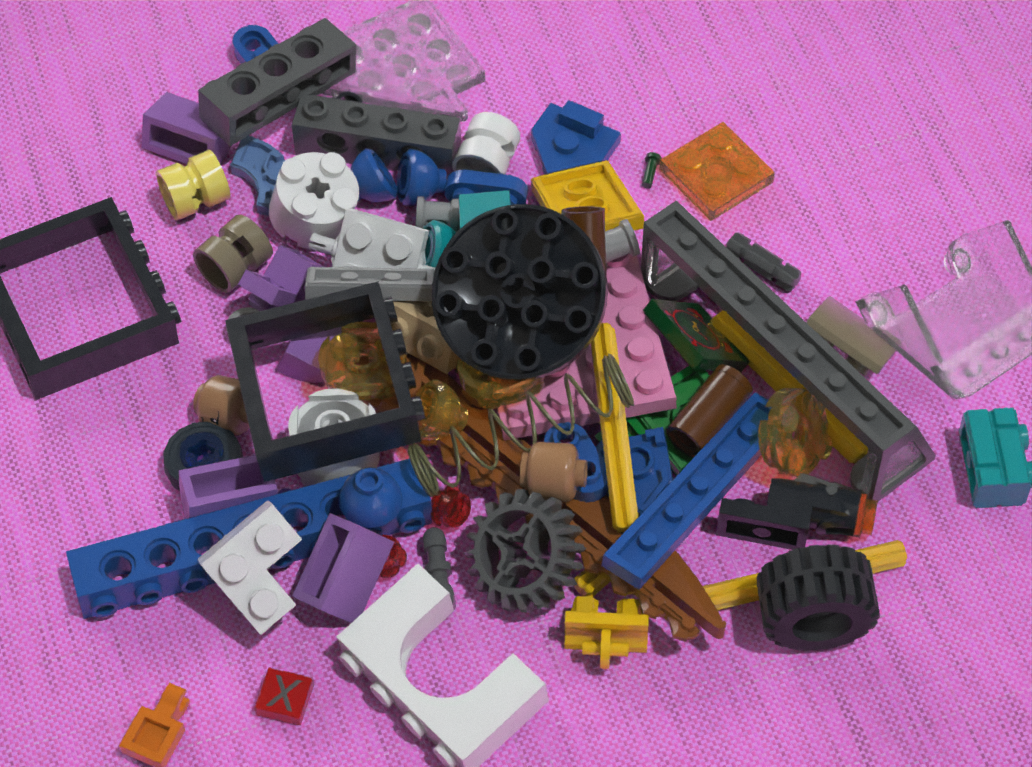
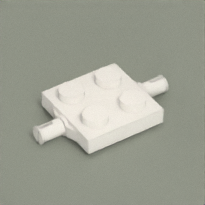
[309,208,435,270]

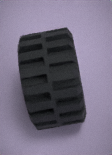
[756,544,880,651]

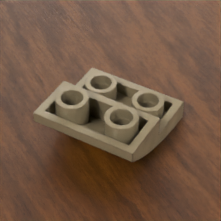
[806,296,901,376]

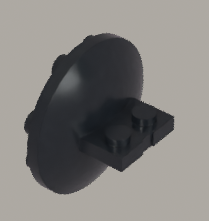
[432,204,608,381]

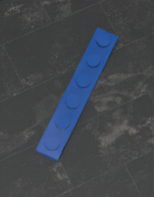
[601,392,792,590]

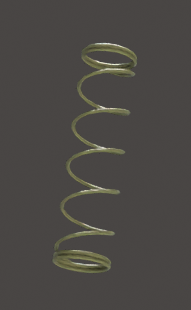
[408,353,634,497]

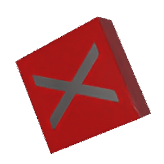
[255,668,314,726]

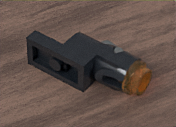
[716,473,878,550]

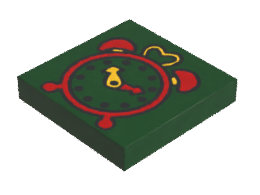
[643,299,750,372]

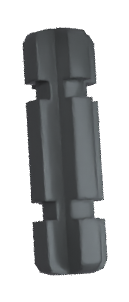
[726,232,801,291]

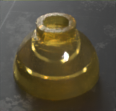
[415,379,468,441]

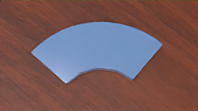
[230,136,285,216]

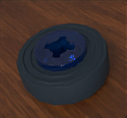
[163,422,243,491]

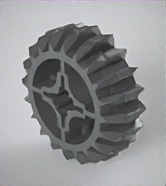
[464,489,586,613]

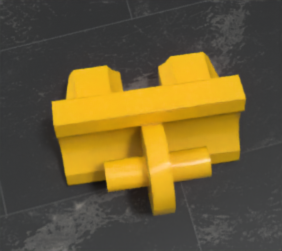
[564,596,649,669]

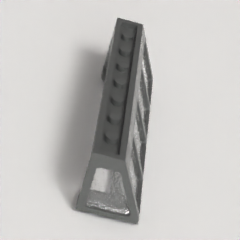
[641,200,936,507]

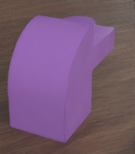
[238,245,324,311]

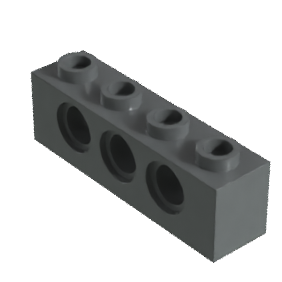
[198,18,356,146]
[292,93,461,177]

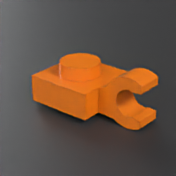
[119,683,190,767]

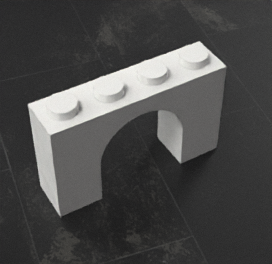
[336,564,549,767]

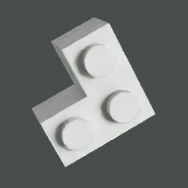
[198,500,302,635]

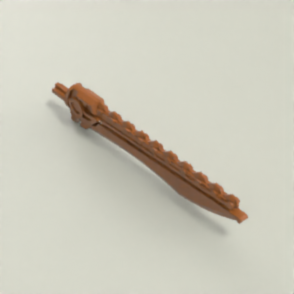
[342,337,726,642]

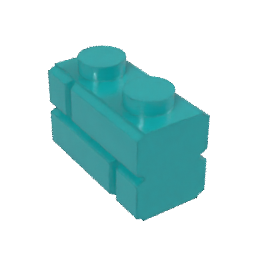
[958,407,1032,508]

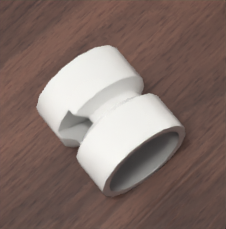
[452,112,520,174]

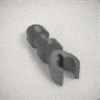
[423,527,456,610]

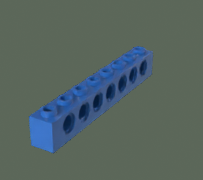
[66,459,433,619]

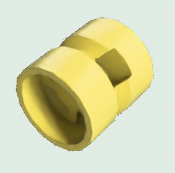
[156,150,231,220]

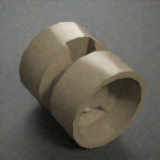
[193,214,273,293]

